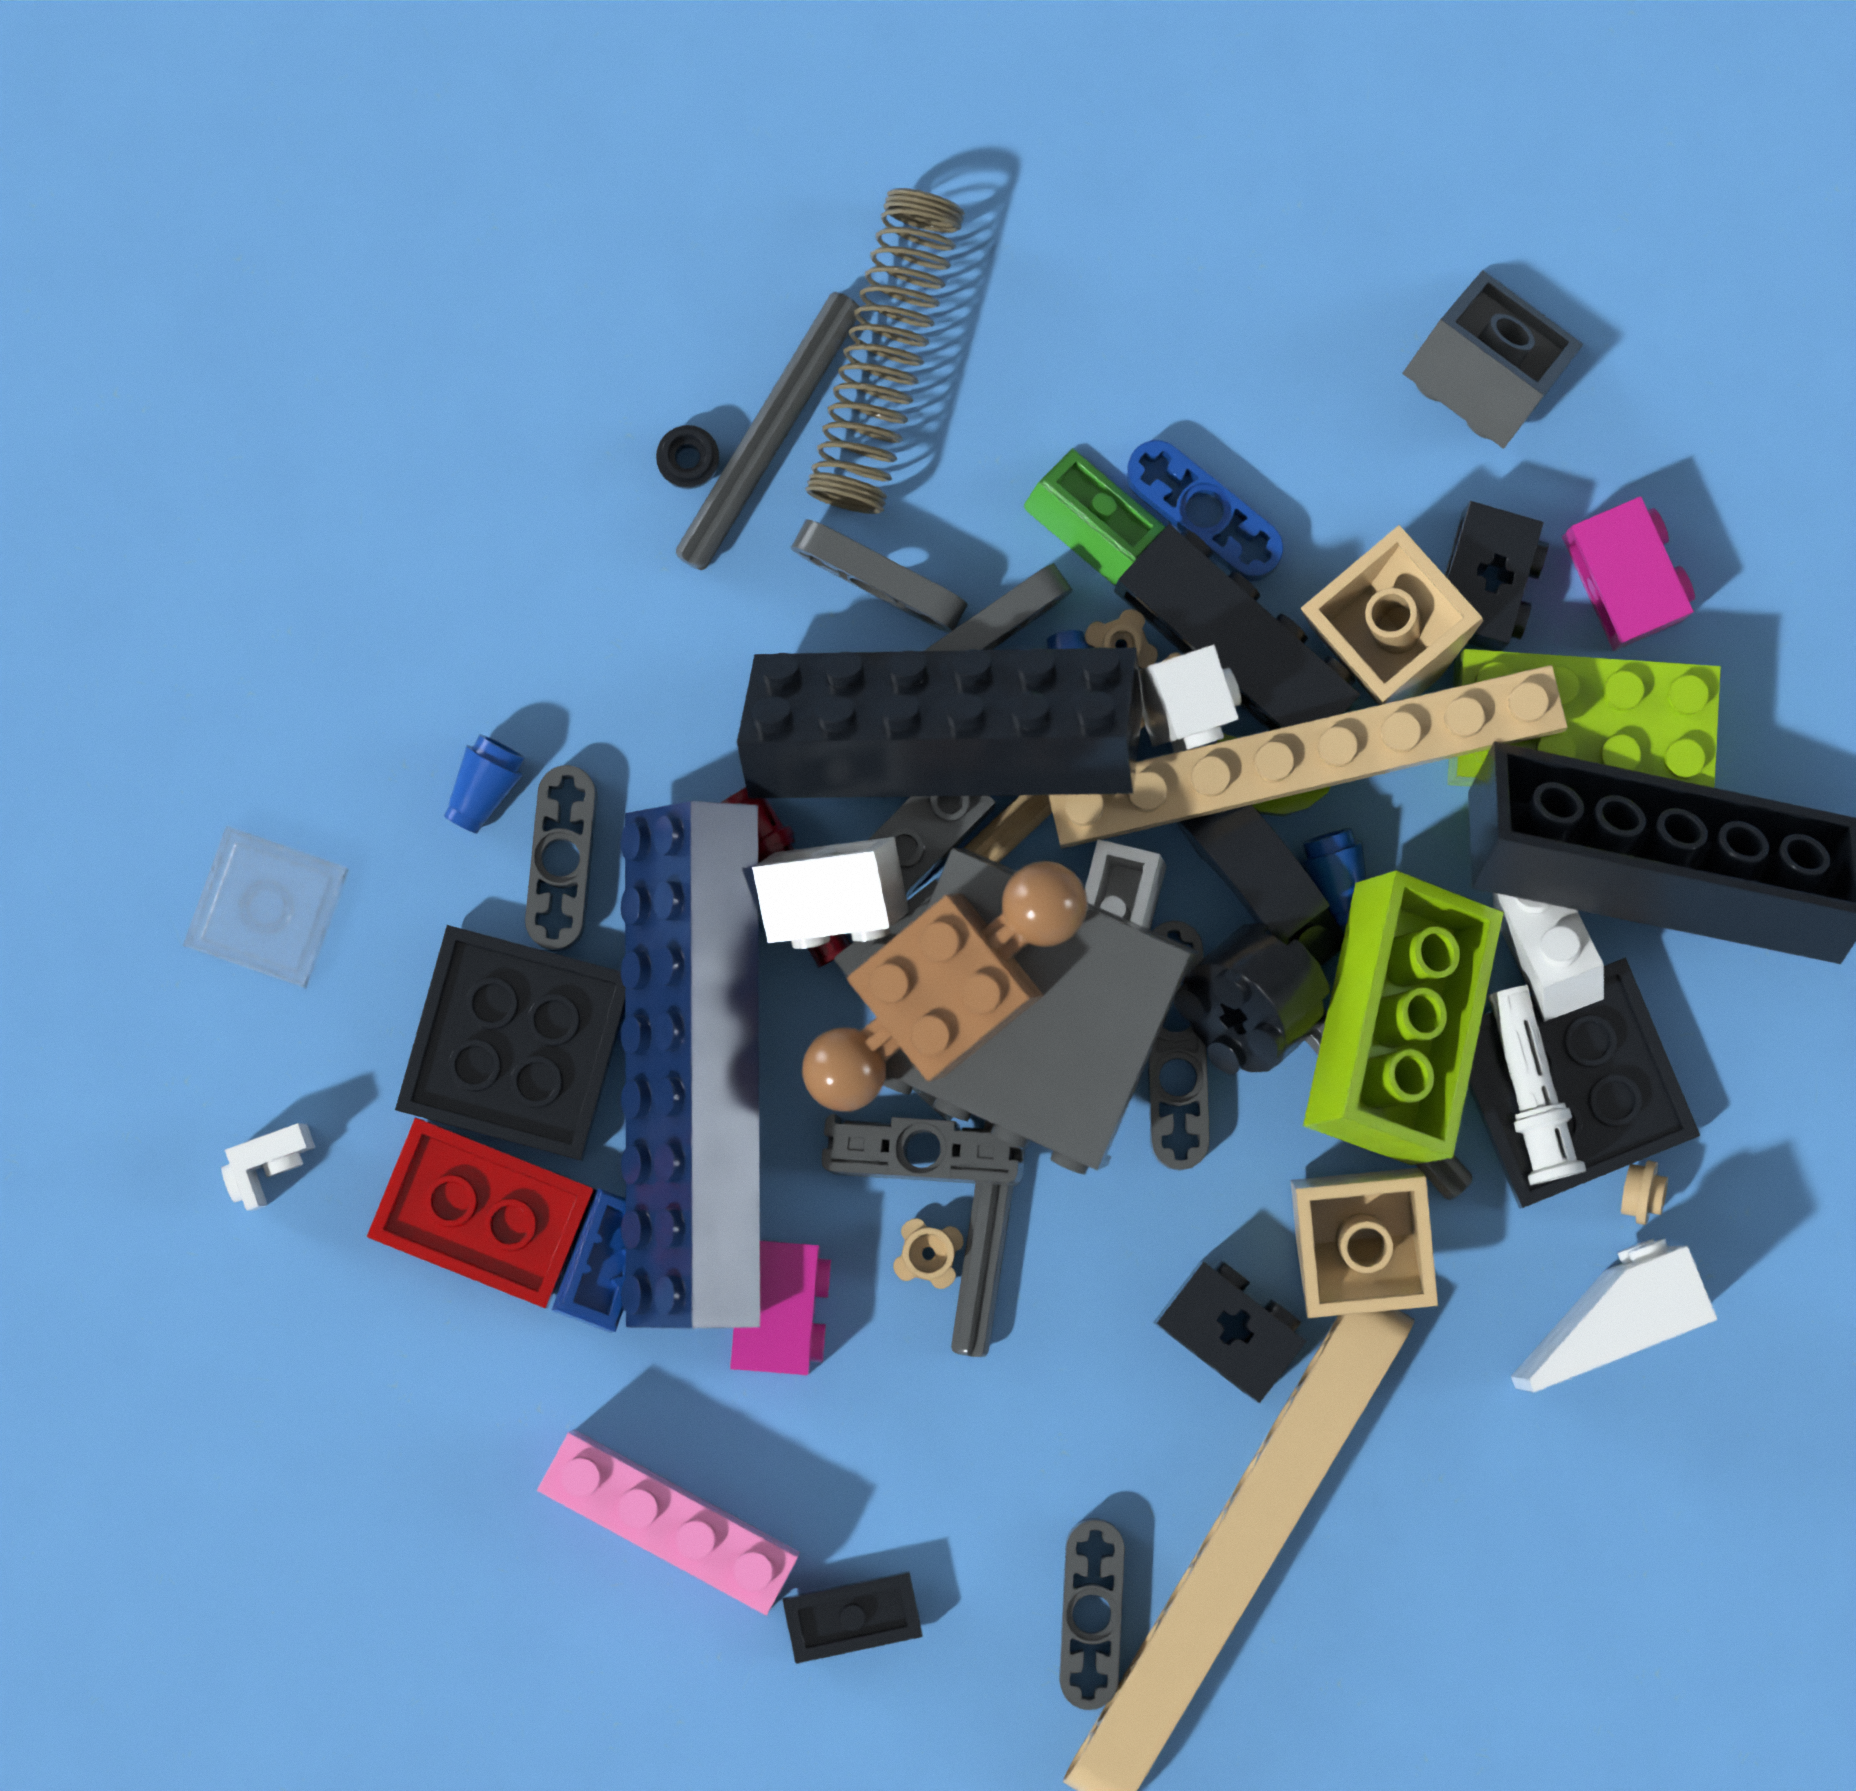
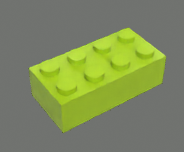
[1447,649,1721,788]
[1303,870,1504,1165]

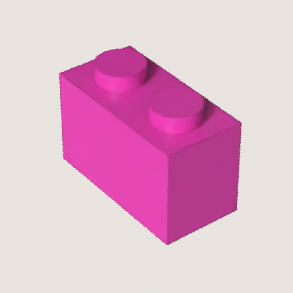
[1562,496,1695,651]
[730,1241,831,1375]

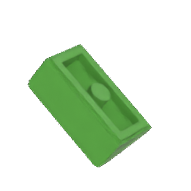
[1024,448,1166,586]

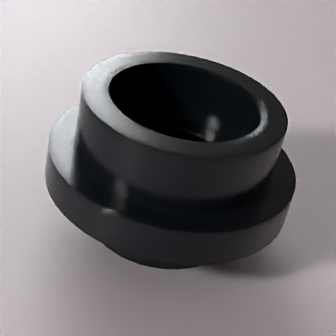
[656,425,720,489]

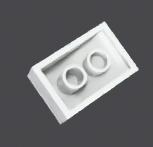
[1511,1238,1717,1392]

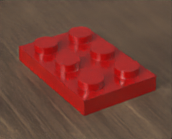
[366,1117,596,1309]

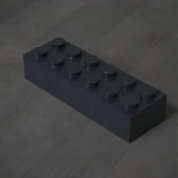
[737,647,1143,799]
[1468,741,1856,964]

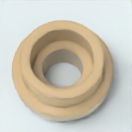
[1621,1160,1668,1225]

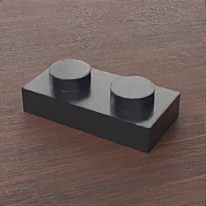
[782,1571,923,1664]

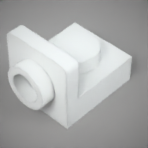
[221,1123,316,1211]

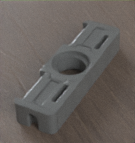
[822,1114,1025,1186]

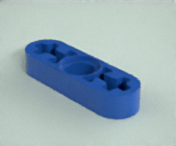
[1126,440,1283,581]

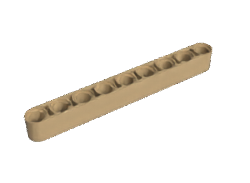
[1063,1310,1414,1791]

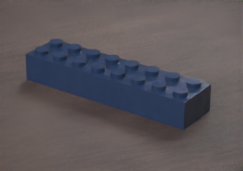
[620,801,760,1328]

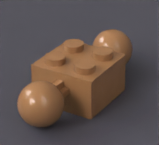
[802,861,1087,1112]

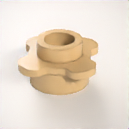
[1085,609,1158,669]
[893,1218,963,1289]

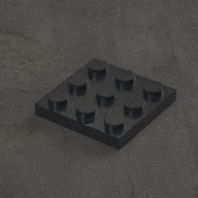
[395,925,625,1161]
[1468,957,1701,1209]

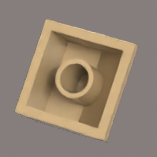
[1301,525,1483,705]
[1291,1168,1438,1318]

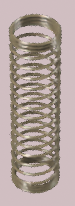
[805,188,965,514]

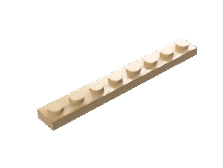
[1049,665,1567,849]

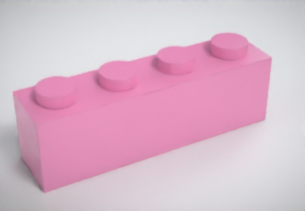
[537,1430,800,1616]

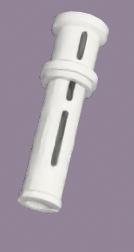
[1488,985,1586,1185]

